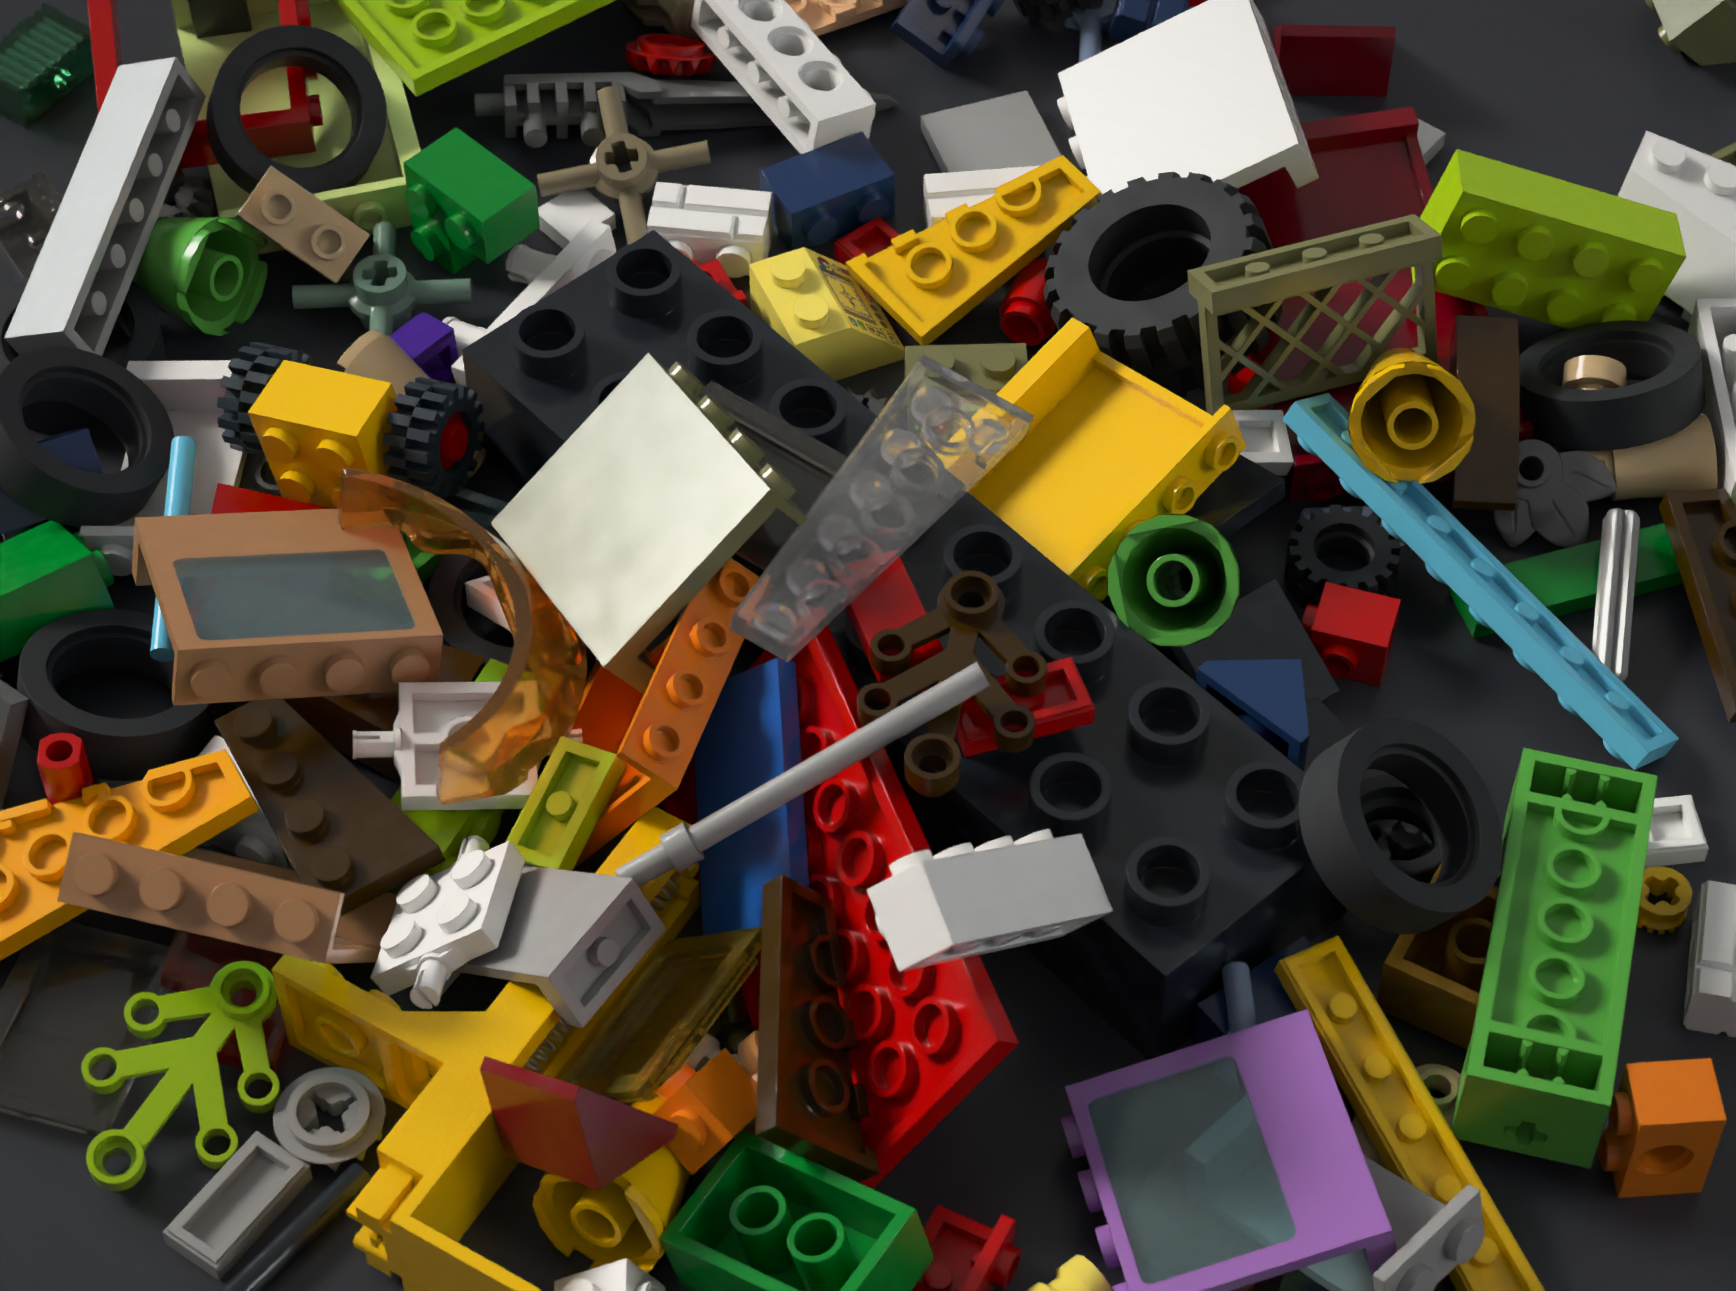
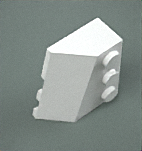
[1618,131,1736,323]

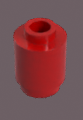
[1000,258,1056,346]

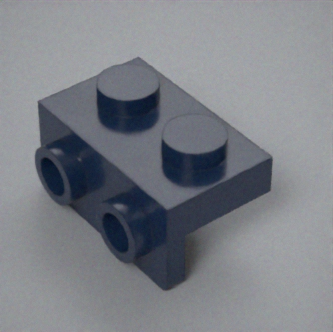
[889,0,1005,69]

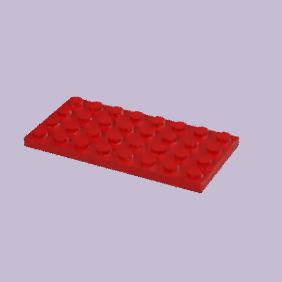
[662,608,1019,1189]

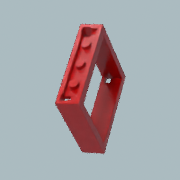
[87,0,323,169]

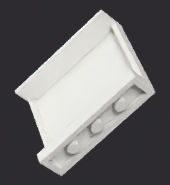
[1057,0,1319,194]

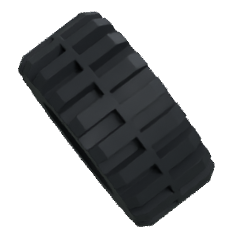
[1043,172,1283,398]

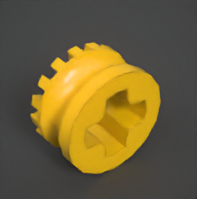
[1637,866,1693,934]

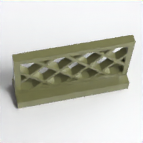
[1187,214,1442,416]

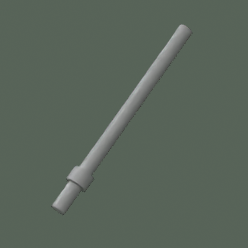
[615,662,990,888]

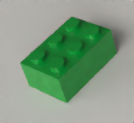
[659,1130,934,1291]

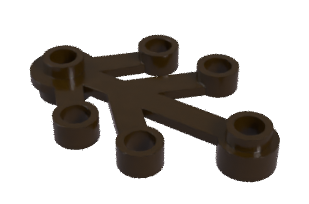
[857,571,1047,797]

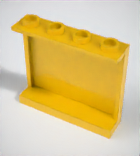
[931,317,1247,602]

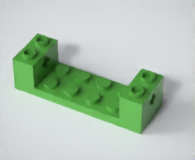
[1451,748,1658,1169]

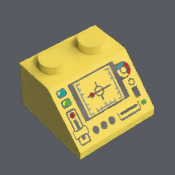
[749,247,905,381]

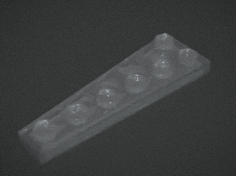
[729,354,1034,662]

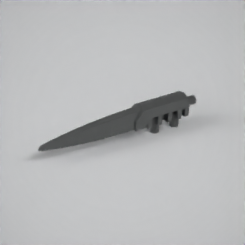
[474,72,899,148]

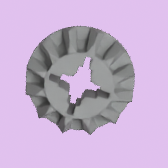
[273,1067,387,1172]

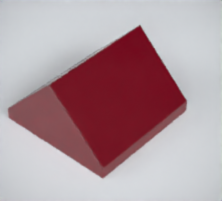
[1272,24,1396,97]
[480,1056,678,1190]

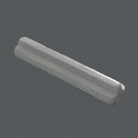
[1592,508,1640,682]

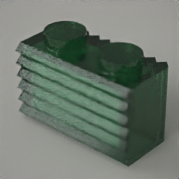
[0,3,94,129]

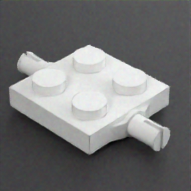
[352,682,583,810]
[371,836,526,1009]

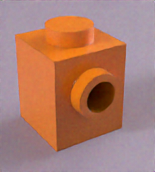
[652,1048,757,1175]

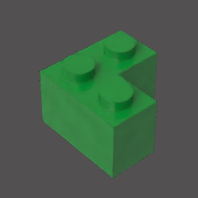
[403,127,540,275]

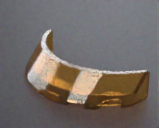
[338,468,587,805]

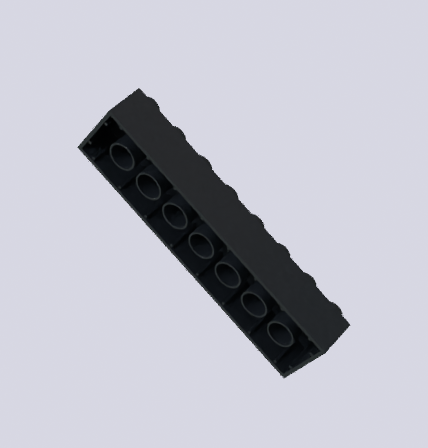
[462,230,1347,1060]

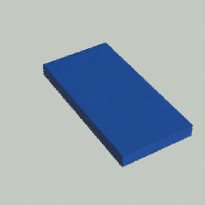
[694,658,809,953]

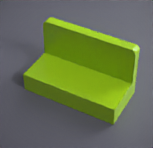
[506,736,626,871]

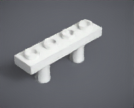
[442,220,617,386]

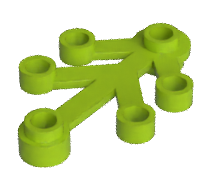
[81,961,281,1191]

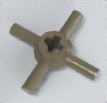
[537,86,711,245]

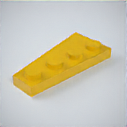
[846,155,1102,346]

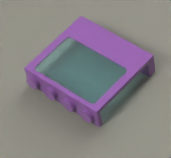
[1060,1009,1397,1291]

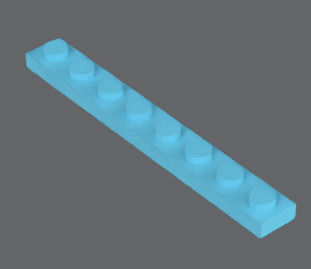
[1282,393,1679,770]

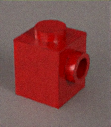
[1302,582,1401,687]

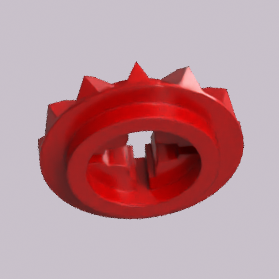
[625,34,715,77]

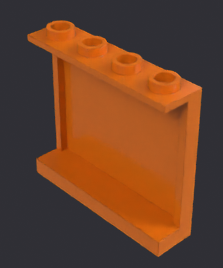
[564,558,769,868]

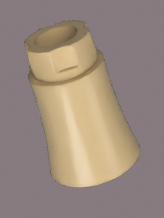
[1575,414,1718,501]

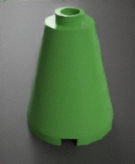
[133,217,267,336]
[1108,514,1241,647]

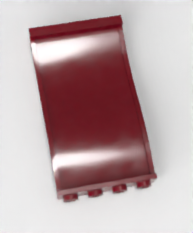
[1238,107,1534,503]

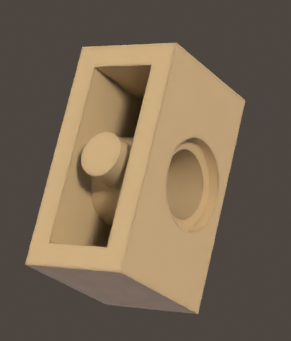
[236,166,370,283]

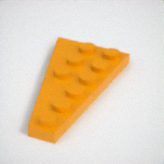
[0,749,260,961]

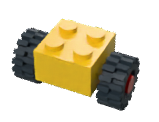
[217,342,484,514]

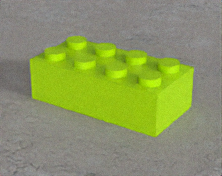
[1411,149,1686,329]

